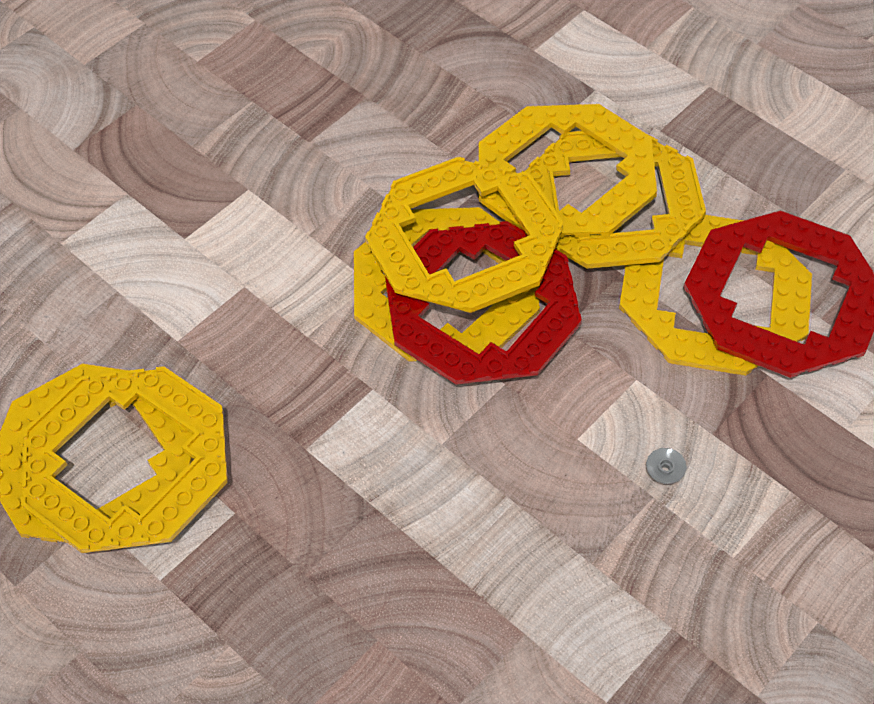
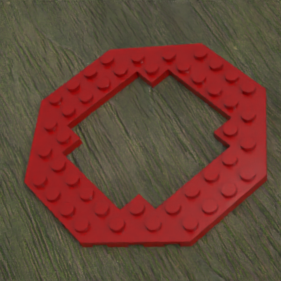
[684,210,874,378]
[385,221,582,385]

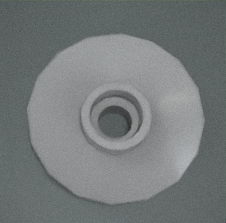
[646,448,687,484]

